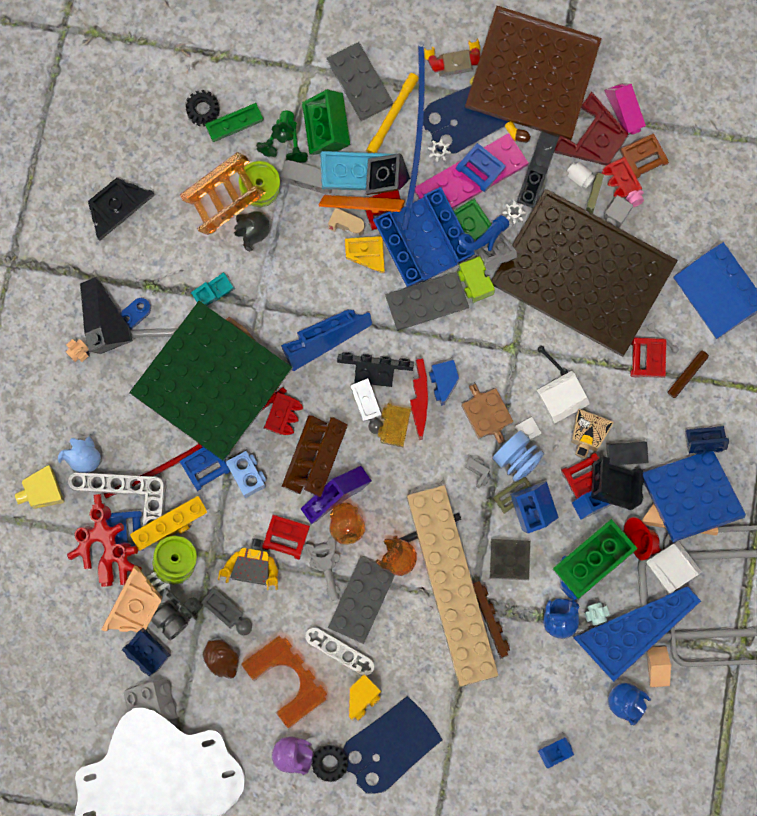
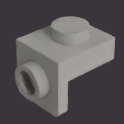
[465,458,491,489]

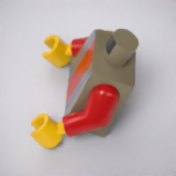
[424,39,481,77]

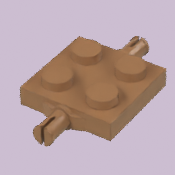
[461,384,513,445]

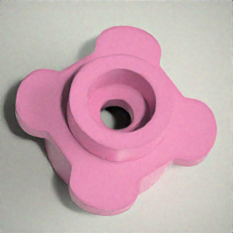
[626,190,644,207]

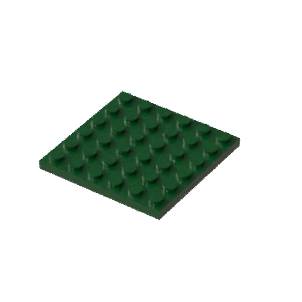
[129,301,293,462]

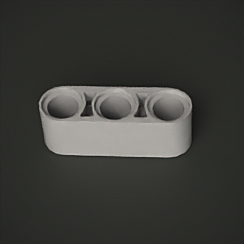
[280,160,332,194]

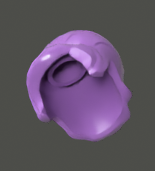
[272,736,313,775]

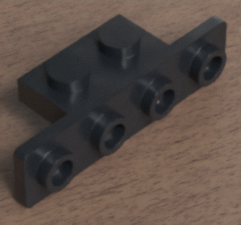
[337,352,414,387]

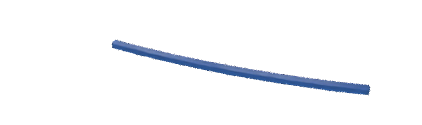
[401,45,425,230]

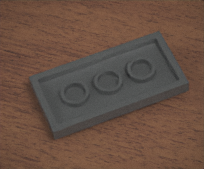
[326,42,393,121]
[385,272,469,331]
[328,556,396,644]

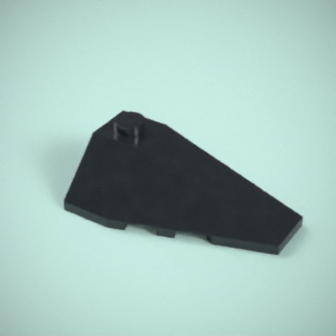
[80,277,133,354]

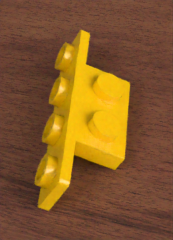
[130,496,207,551]

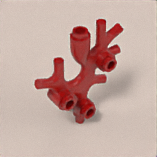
[67,494,142,587]

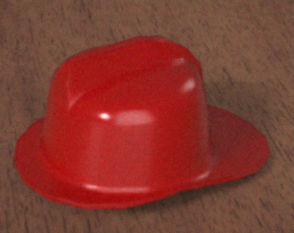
[624,517,661,561]

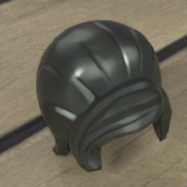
[234,211,270,252]

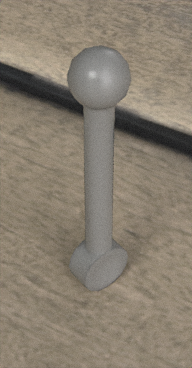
[648,323,679,353]

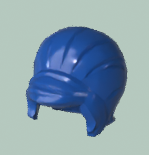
[543,598,580,639]
[608,683,651,726]

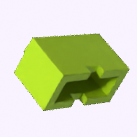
[457,256,495,303]

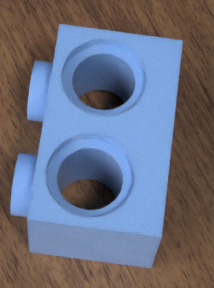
[226,451,266,498]

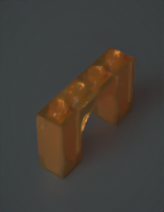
[241,636,328,729]

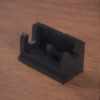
[606,441,649,466]

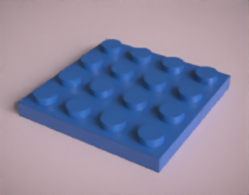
[643,451,746,542]

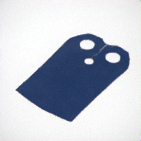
[423,85,509,154]
[343,696,442,794]

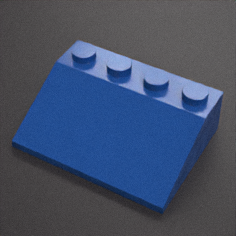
[673,242,757,339]

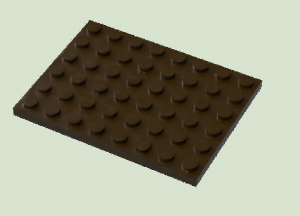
[491,189,678,357]

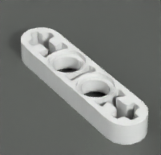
[306,628,374,676]

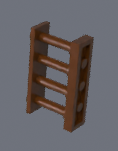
[281,415,348,497]

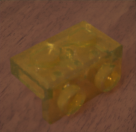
[378,403,411,448]

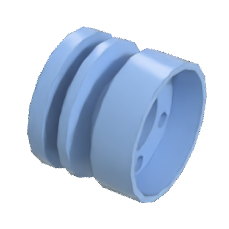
[492,430,544,482]

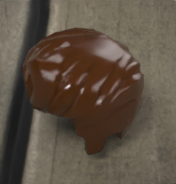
[202,639,239,679]

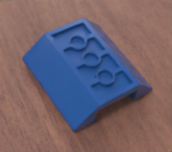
[373,187,475,287]

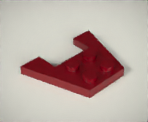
[554,91,629,166]

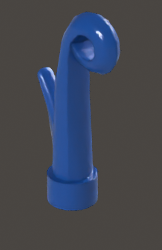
[458,215,510,251]

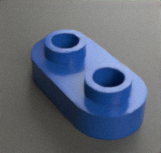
[120,298,151,330]

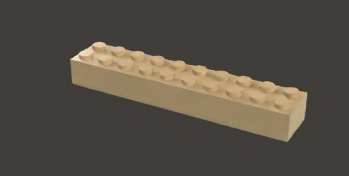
[407,485,498,687]

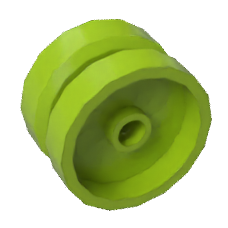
[239,161,280,207]
[152,536,197,585]

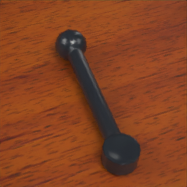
[538,346,568,376]

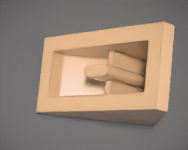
[647,646,671,687]

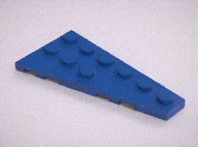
[573,586,701,682]

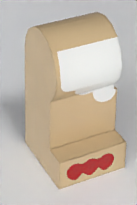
[328,208,365,238]

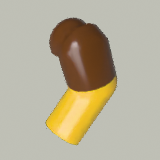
[505,122,531,143]

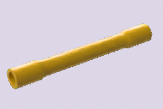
[366,73,419,153]

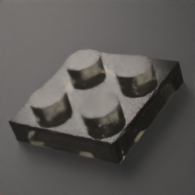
[490,539,530,581]

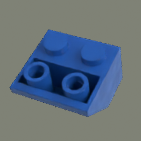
[510,481,559,534]

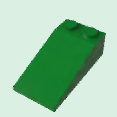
[552,519,638,599]

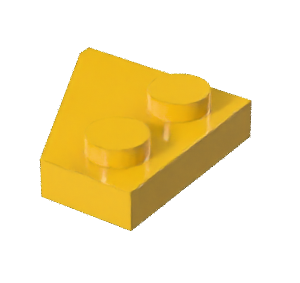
[345,236,385,273]

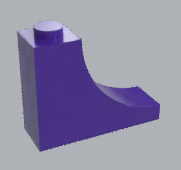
[301,466,372,524]

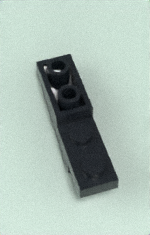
[517,131,559,208]

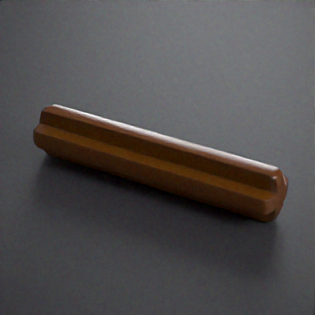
[668,350,709,398]

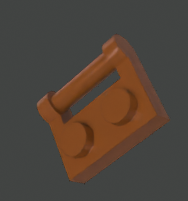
[620,133,669,179]

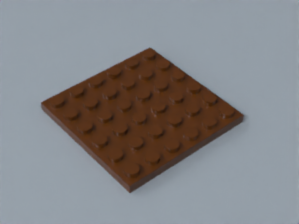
[465,5,602,141]

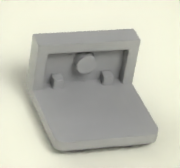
[124,680,177,720]

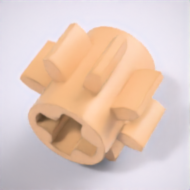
[65,339,89,362]

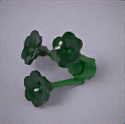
[256,110,308,163]

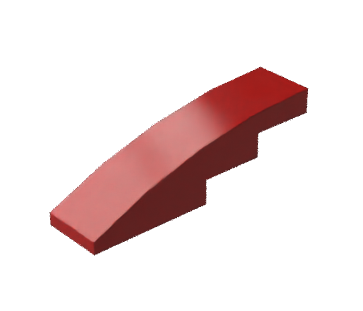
[410,358,428,440]

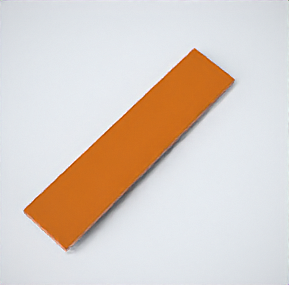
[319,195,405,213]

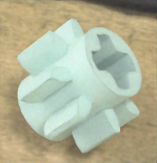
[584,602,610,626]

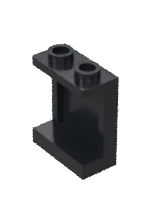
[591,456,644,510]

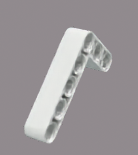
[68,473,166,526]

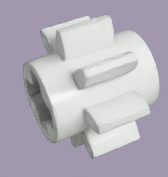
[428,139,451,163]
[502,201,526,226]

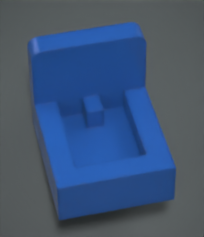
[538,737,574,769]

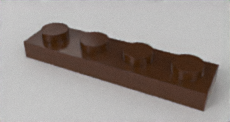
[473,581,510,659]

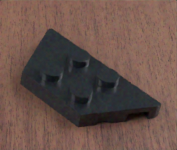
[88,177,155,241]

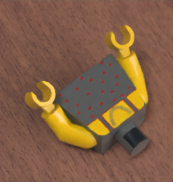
[218,538,279,590]

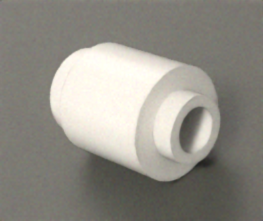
[567,162,595,189]

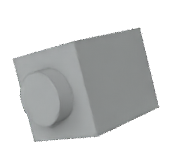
[603,195,633,228]

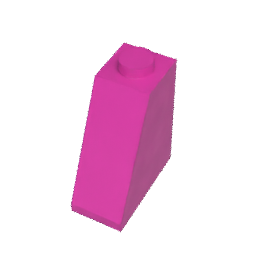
[604,83,646,135]

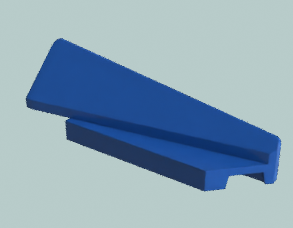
[281,310,372,371]

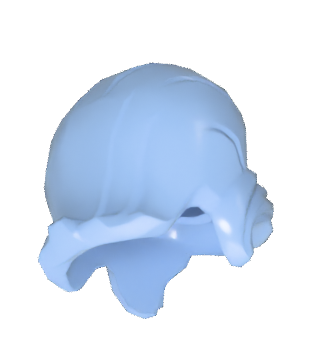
[58,437,101,473]

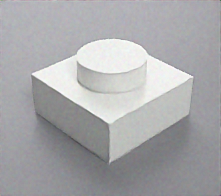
[515,417,541,441]

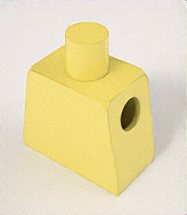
[15,466,64,509]

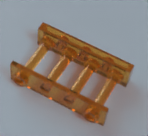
[180,152,266,235]

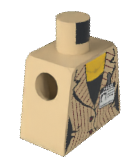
[571,409,613,458]

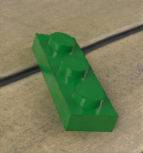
[205,103,264,143]

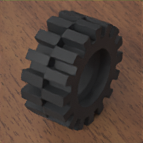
[185,90,220,127]
[311,745,349,782]

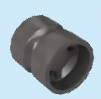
[151,603,188,641]

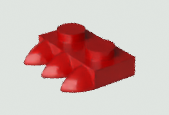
[602,157,642,198]
[263,392,303,435]

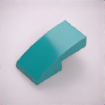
[191,272,235,306]

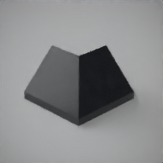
[366,153,410,195]

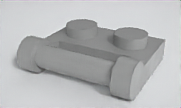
[474,233,517,270]

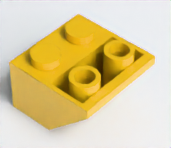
[349,674,381,721]

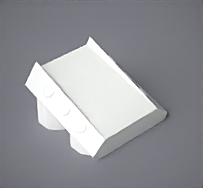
[537,371,590,424]
[646,541,702,593]

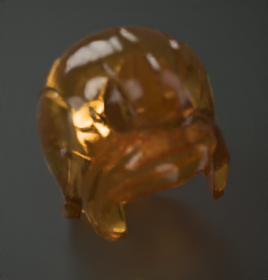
[329,503,365,545]
[376,535,417,576]

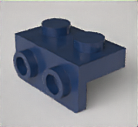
[685,426,729,454]
[122,628,171,676]

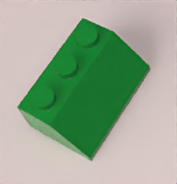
[302,89,351,155]

